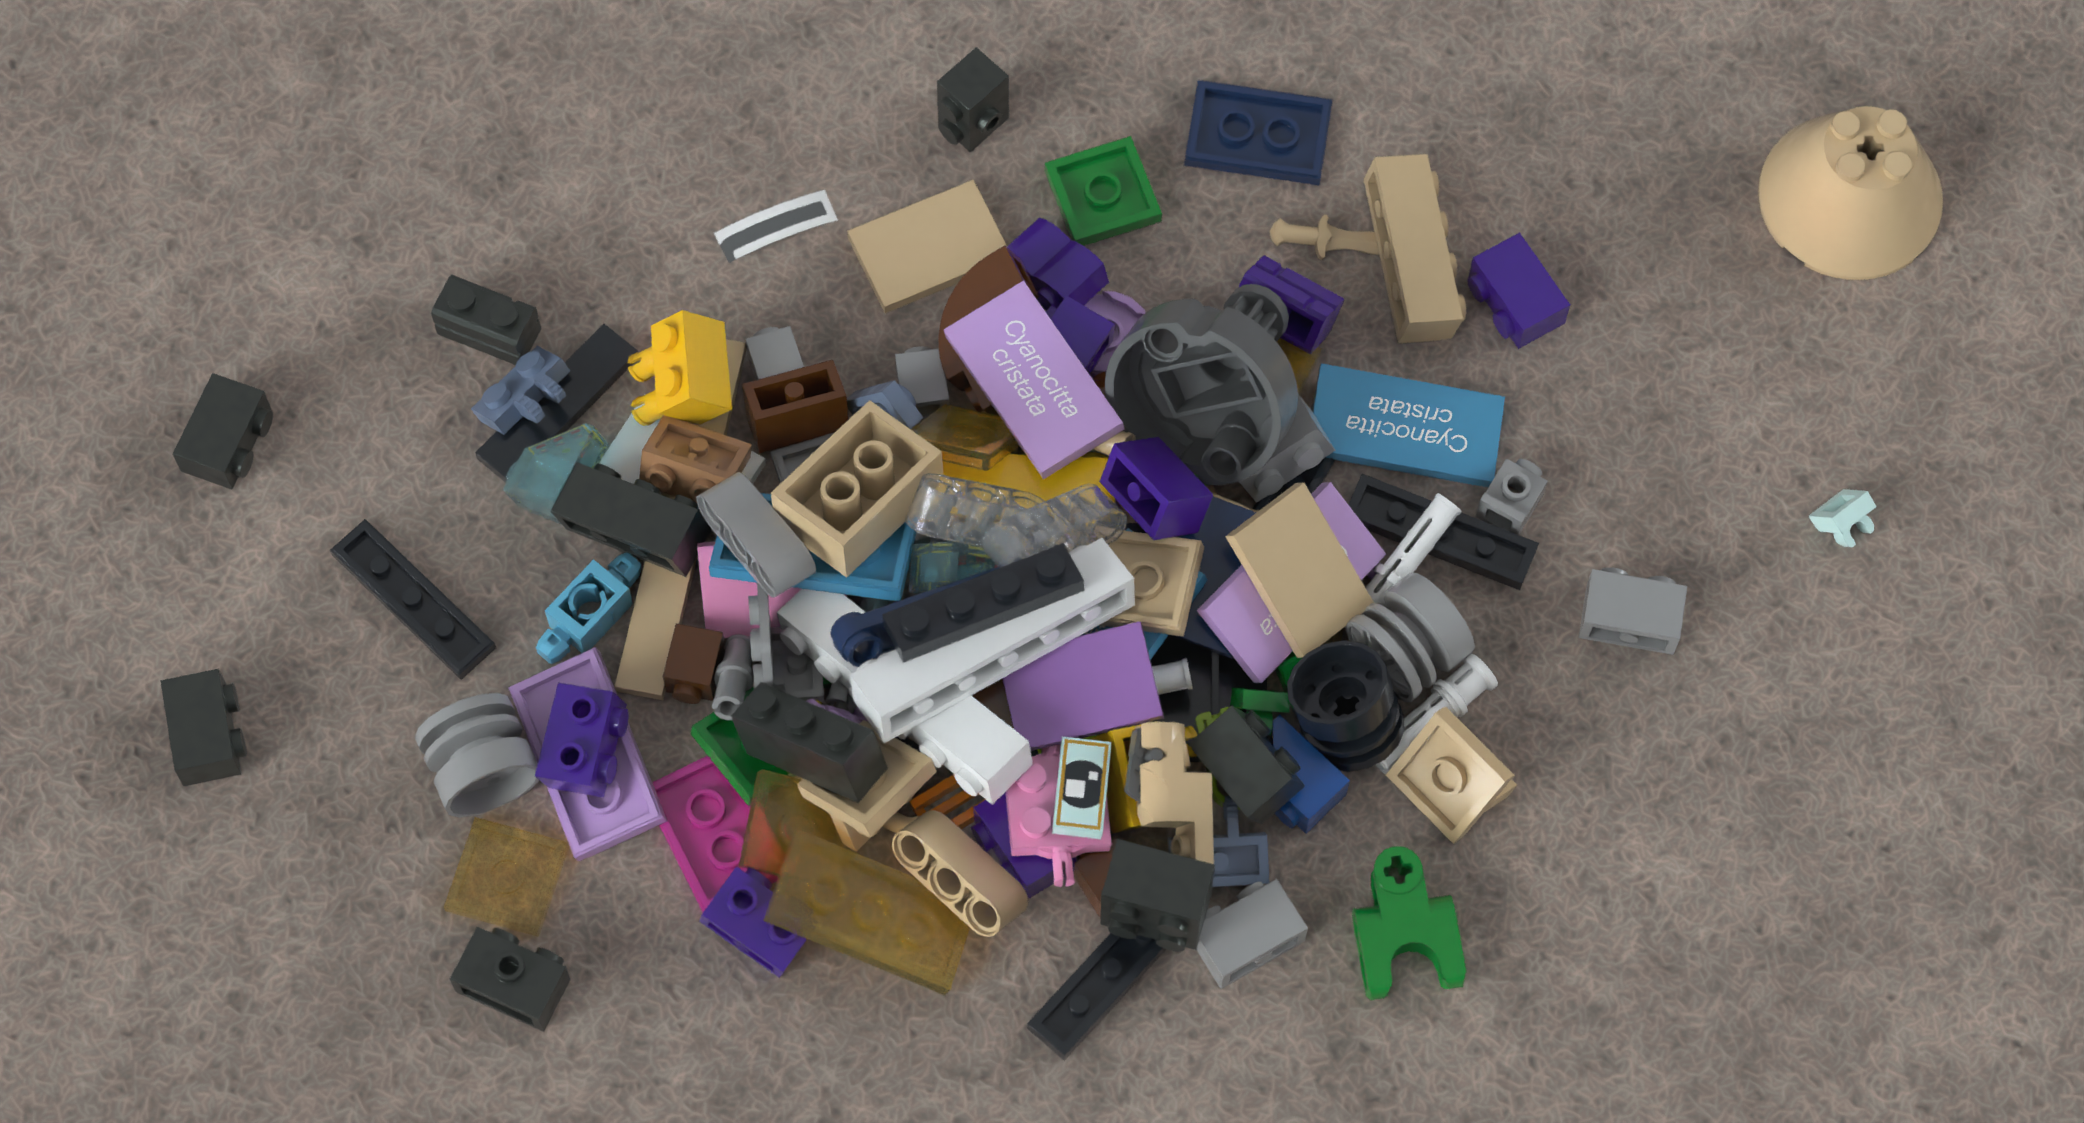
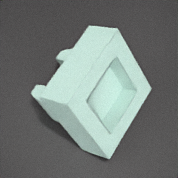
[1809,489,1877,547]

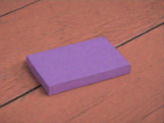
[1003,621,1164,751]

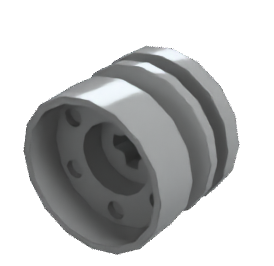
[1346,573,1475,702]
[415,693,539,817]

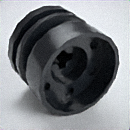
[1287,640,1405,772]

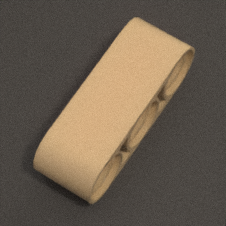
[892,810,1028,937]

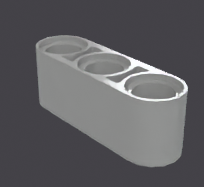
[696,472,816,598]

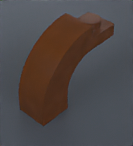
[939,246,1039,421]

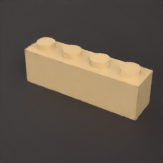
[1364,154,1466,344]

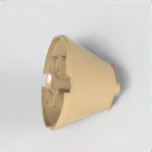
[1758,106,1943,280]

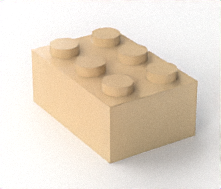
[771,400,944,578]

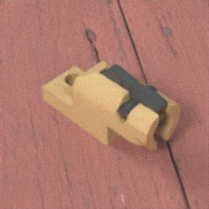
[1125,722,1214,864]

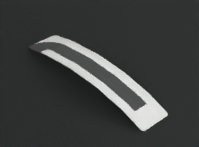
[714,190,838,263]

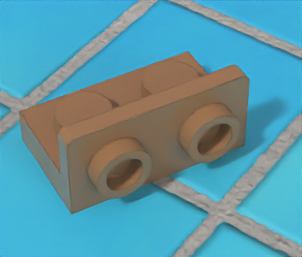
[639,415,752,503]

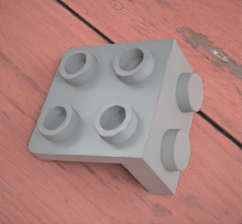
[748,583,824,704]

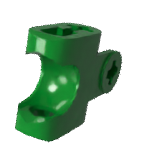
[1352,846,1466,1000]

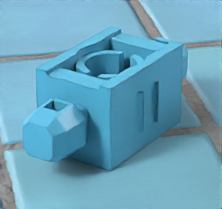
[536,552,642,664]

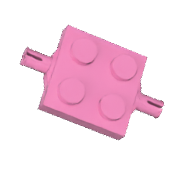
[1006,744,1112,887]

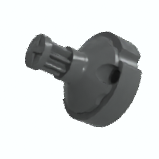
[1105,284,1298,485]

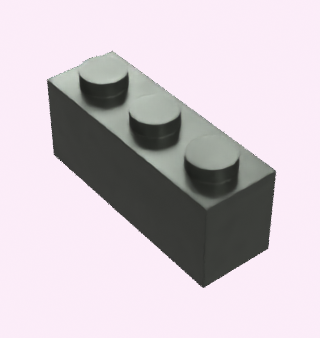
[550,462,712,577]
[731,682,888,803]

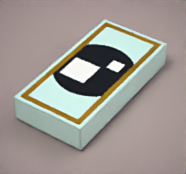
[1052,736,1111,839]

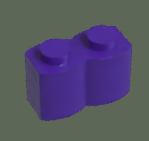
[1007,217,1109,311]

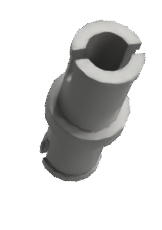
[712,634,754,720]

